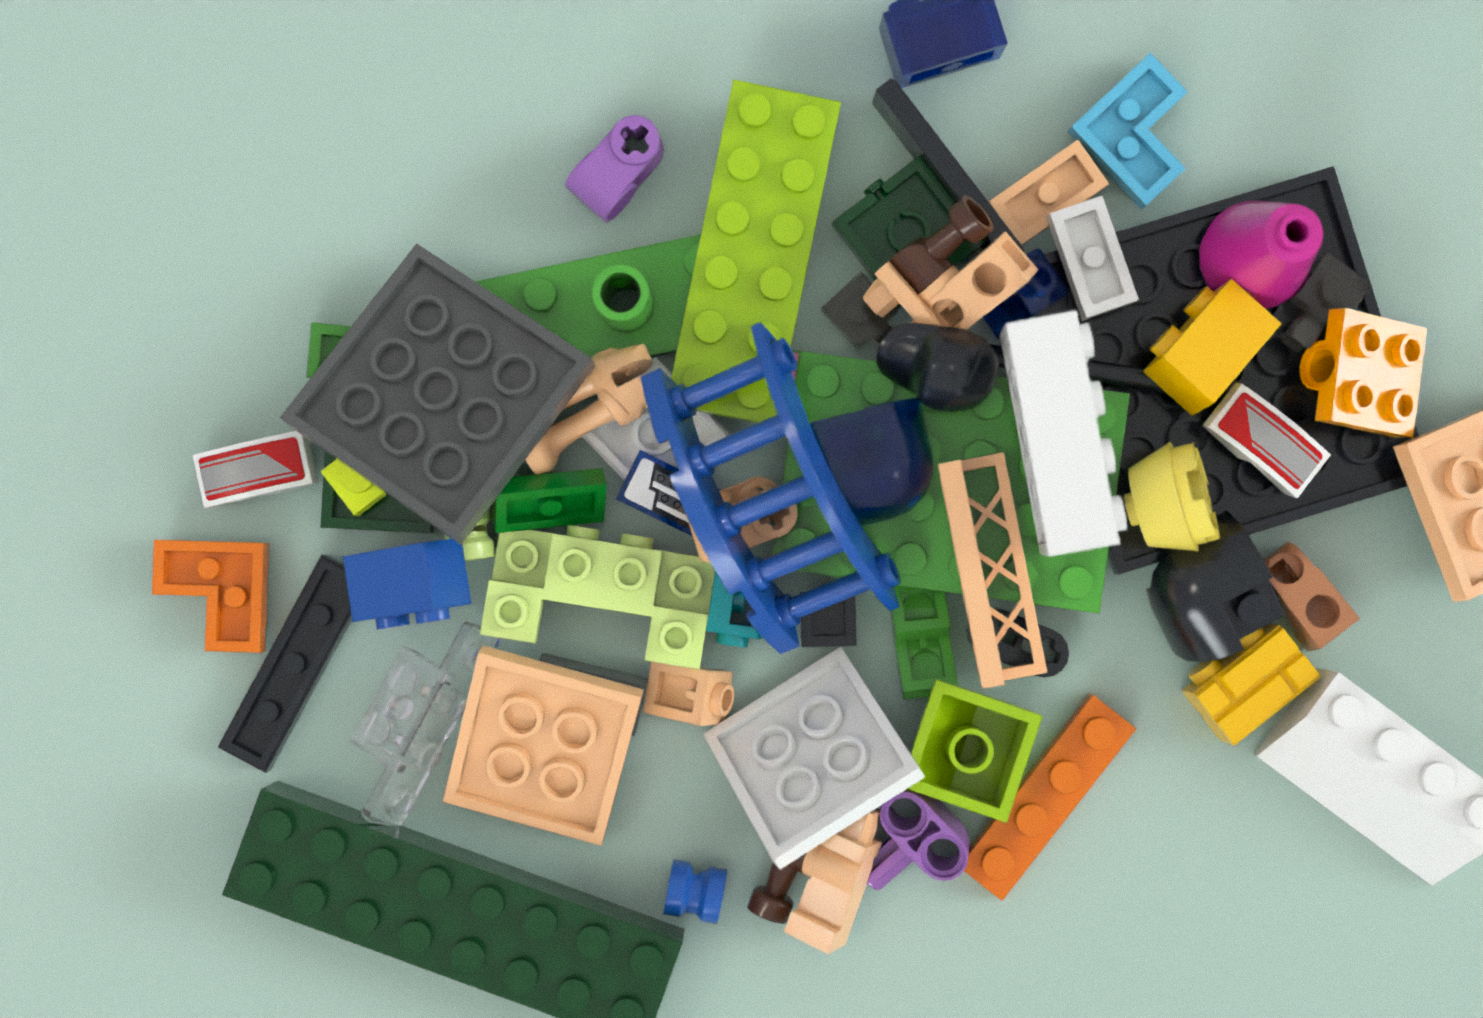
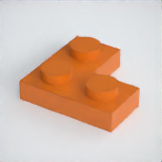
[152,540,269,653]

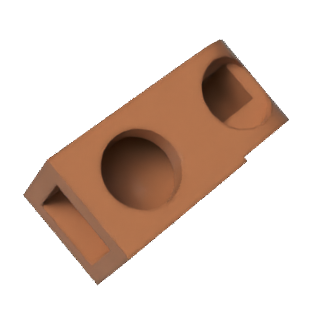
[1264,542,1360,651]

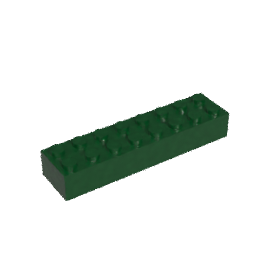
[222,781,685,1018]

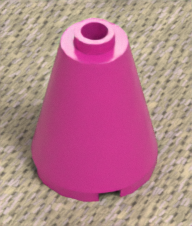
[1199,200,1323,309]

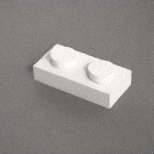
[1046,196,1139,321]

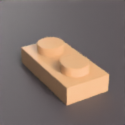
[989,140,1109,245]

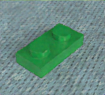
[492,468,607,533]

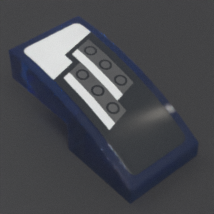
[616,450,720,537]

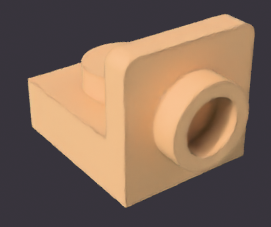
[642,662,734,726]

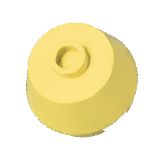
[1124,442,1220,551]

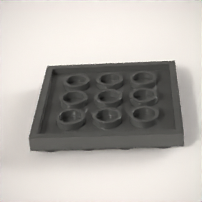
[280,243,595,545]

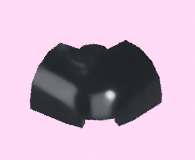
[1146,510,1285,662]

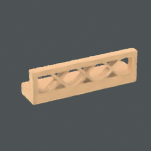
[937,452,1048,689]

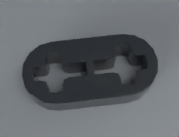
[966,607,1069,678]

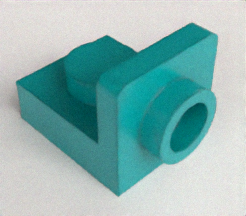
[706,571,761,648]

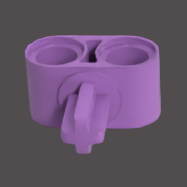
[867,789,970,890]

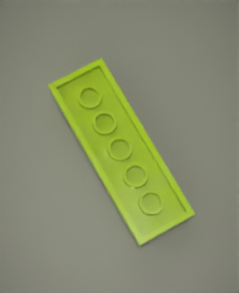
[671,79,841,423]

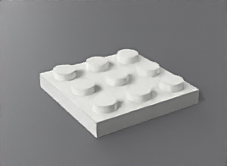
[703,646,925,869]

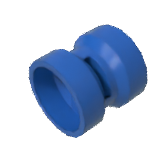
[663,859,727,924]

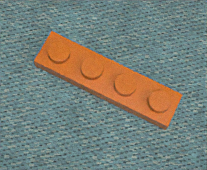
[964,693,1136,901]

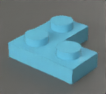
[1068,53,1188,210]

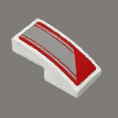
[1203,382,1331,498]
[193,431,319,508]

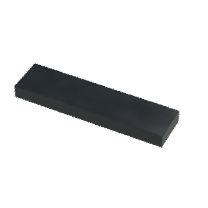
[872,78,1025,252]
[218,554,352,773]

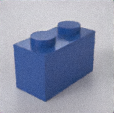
[343,539,471,629]

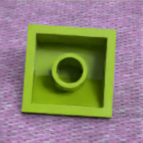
[907,679,1043,823]

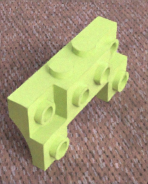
[480,525,715,669]

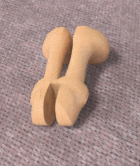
[525,344,653,475]

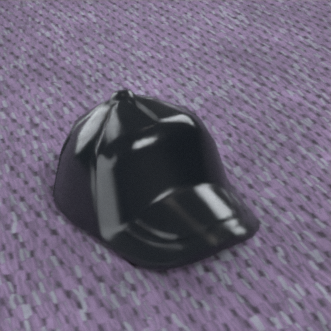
[876,323,998,413]

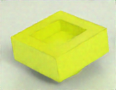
[320,459,387,516]

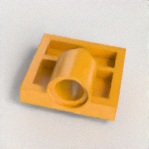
[1300,308,1427,438]

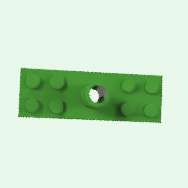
[475,234,797,358]

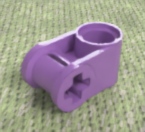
[565,115,664,223]

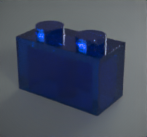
[879,0,1008,88]

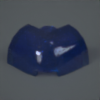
[810,398,933,526]

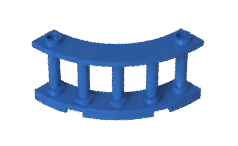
[641,322,901,654]

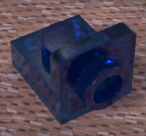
[983,248,1067,339]

